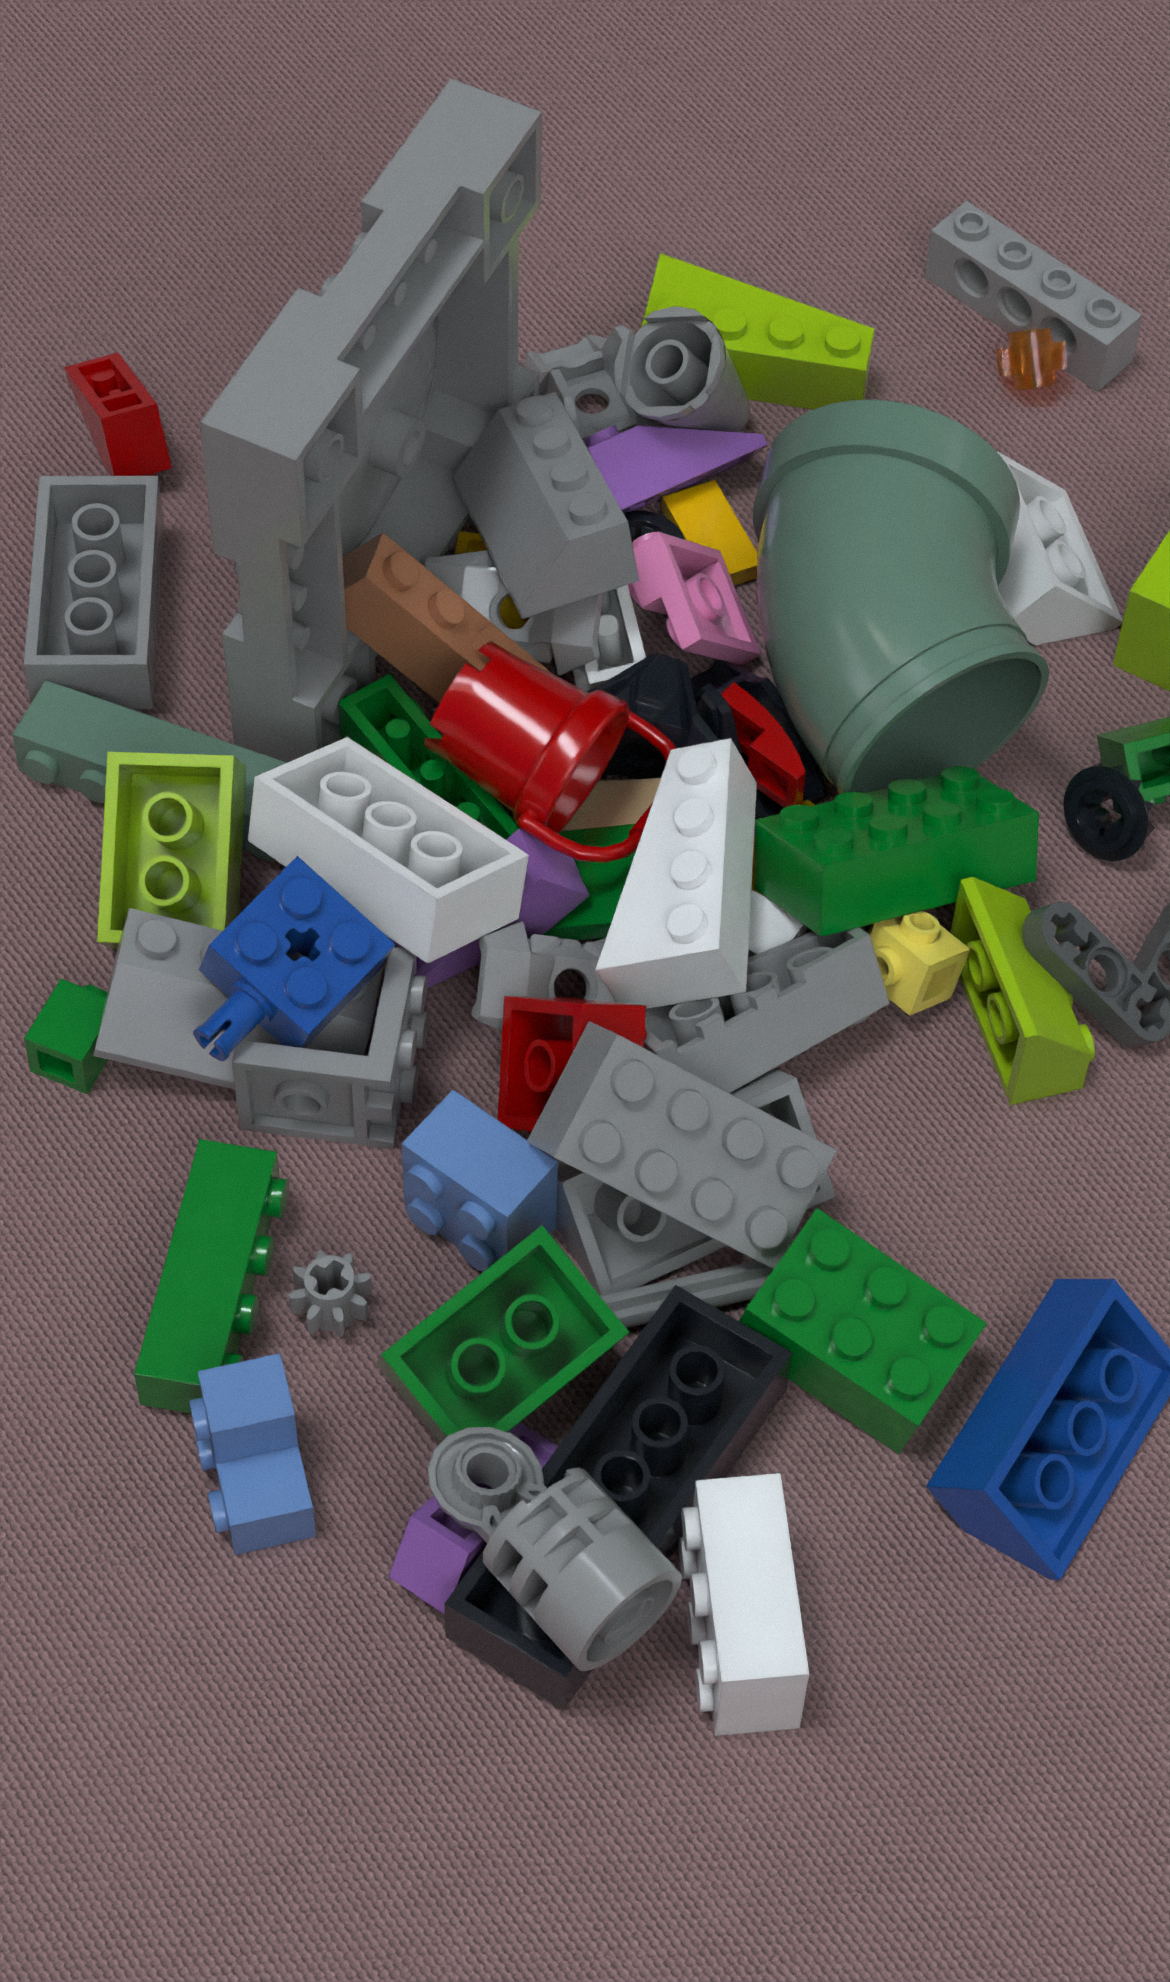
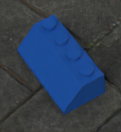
[926,1279,1170,1580]

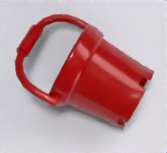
[424,641,676,863]

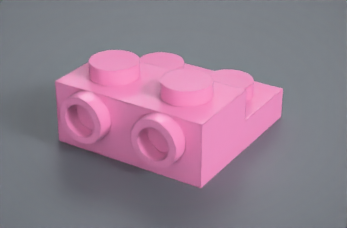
[628,532,761,666]

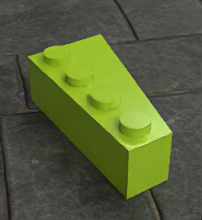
[642,253,875,410]

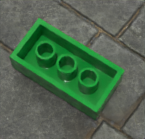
[755,766,1039,937]

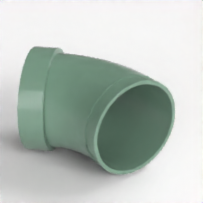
[753,400,1049,794]

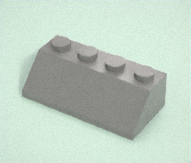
[453,392,639,619]
[93,908,382,1090]
[554,1068,836,1296]

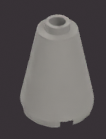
[614,306,750,432]

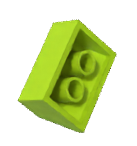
[951,877,1095,1106]

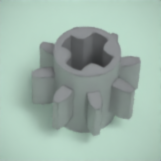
[289,1250,372,1337]

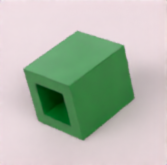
[24,979,108,1094]

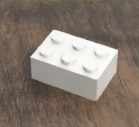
[679,1473,809,1736]

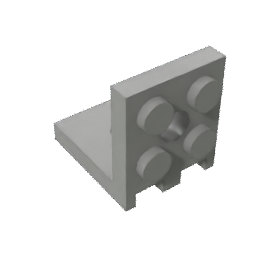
[232,946,429,1149]

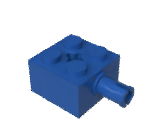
[193,856,395,1061]

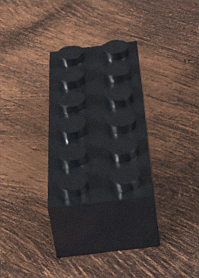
[444,1285,792,1711]

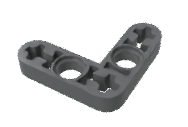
[1022,901,1170,1048]

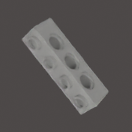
[925,201,1142,392]

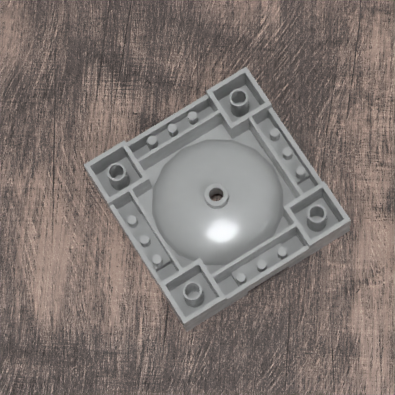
[200,79,542,763]

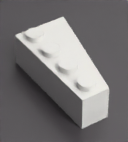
[595,738,757,1009]

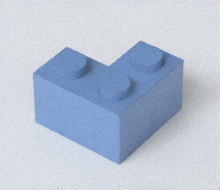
[189,1353,316,1555]

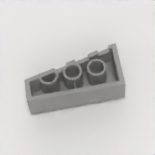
[644,927,890,1093]

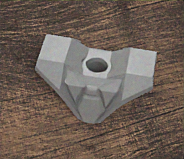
[524,325,660,447]
[425,550,606,676]
[471,921,616,1031]

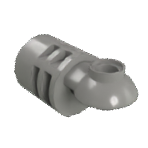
[428,1427,682,1671]

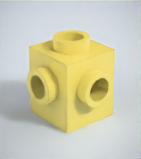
[867,911,970,1016]

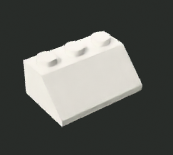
[997,451,1123,645]

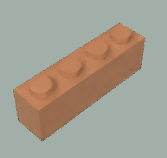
[342,532,554,703]

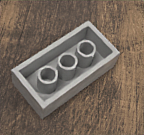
[24,476,164,709]
[527,1021,837,1269]

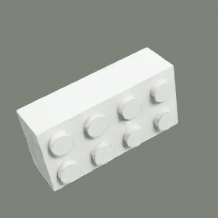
[248,737,529,964]

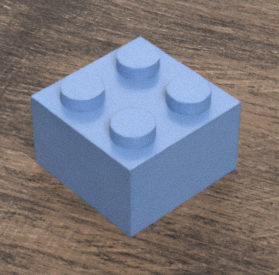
[402,1090,558,1272]

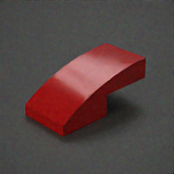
[721,682,806,808]

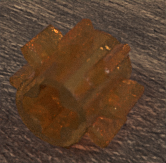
[996,327,1068,390]

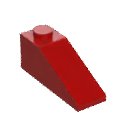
[64,353,172,476]

